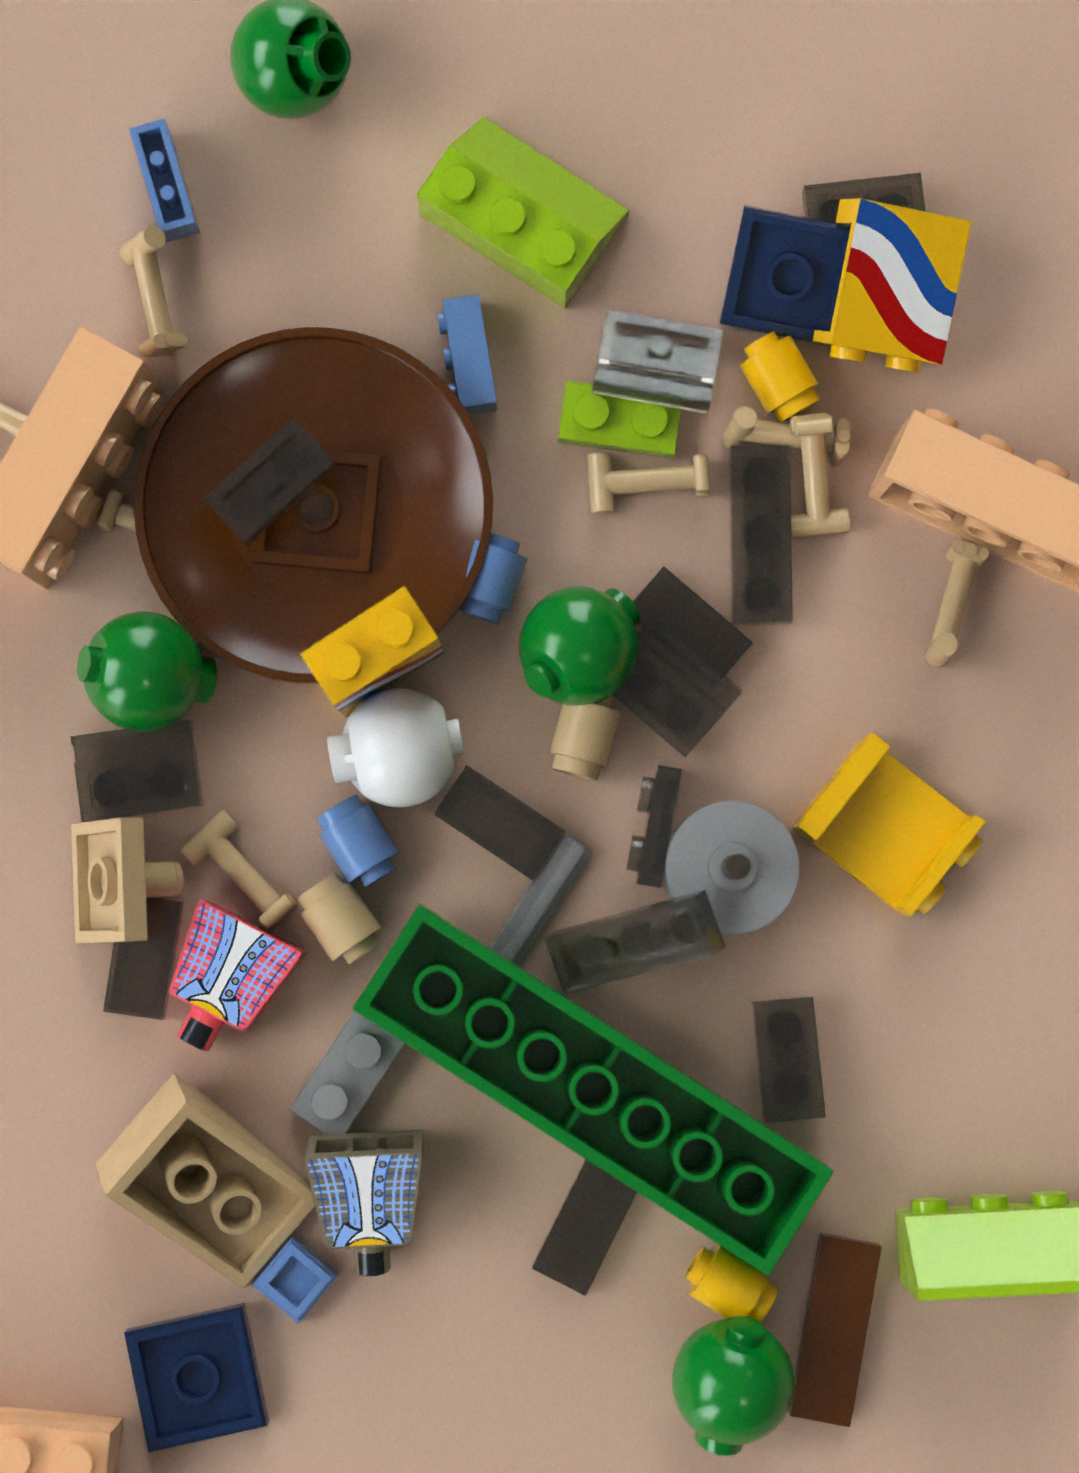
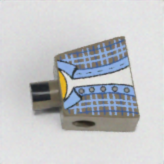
[305,1130,424,1276]

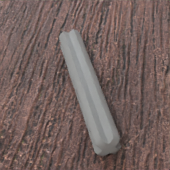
[489,835,591,965]

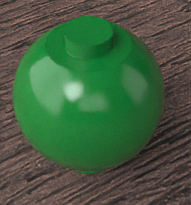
[230,0,351,119]
[518,587,640,706]
[77,611,217,731]
[672,1316,795,1456]

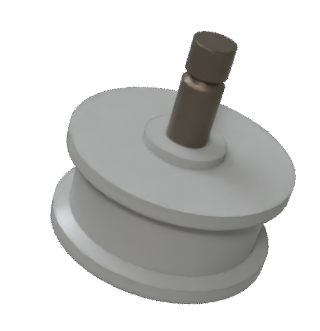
[663,801,799,935]

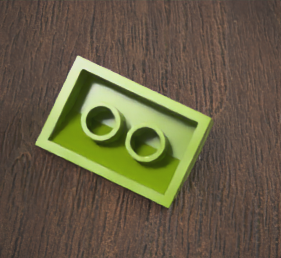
[417,116,629,309]
[895,1190,1079,1301]

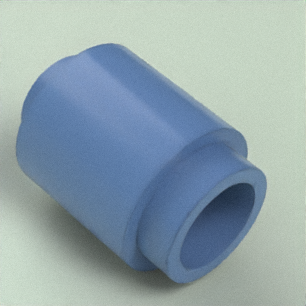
[459,533,528,624]
[316,795,400,888]

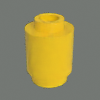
[740,331,821,423]
[684,1244,779,1323]

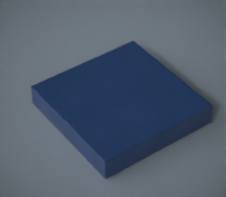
[720,205,851,346]
[124,1303,269,1453]

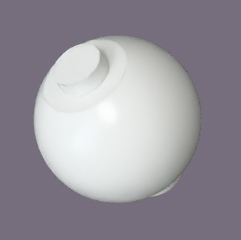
[327,688,465,807]

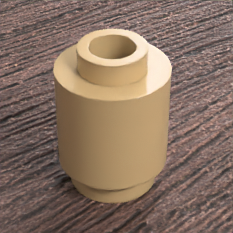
[550,697,621,781]
[297,872,382,965]

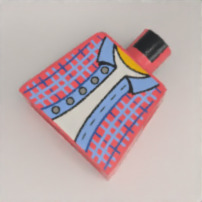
[169,899,308,1052]

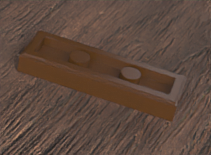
[788,1233,882,1427]

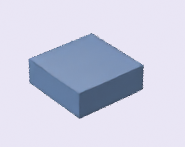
[253,1235,339,1324]

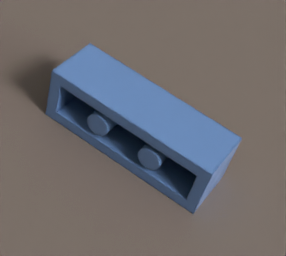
[129,118,200,243]
[437,294,497,414]

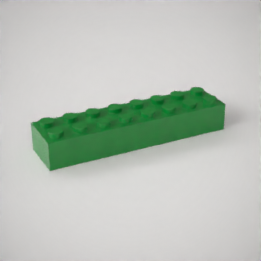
[352,902,834,1276]

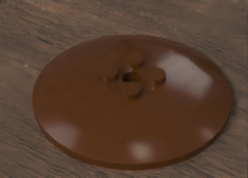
[134,327,493,684]

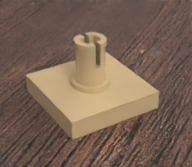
[71,817,183,943]

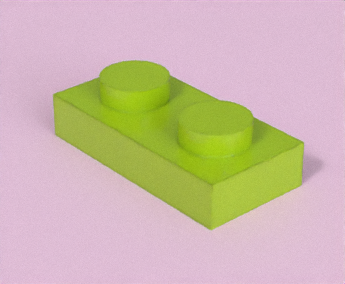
[558,381,683,458]

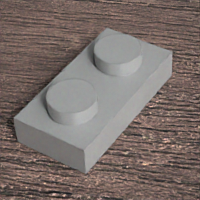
[289,1011,405,1135]

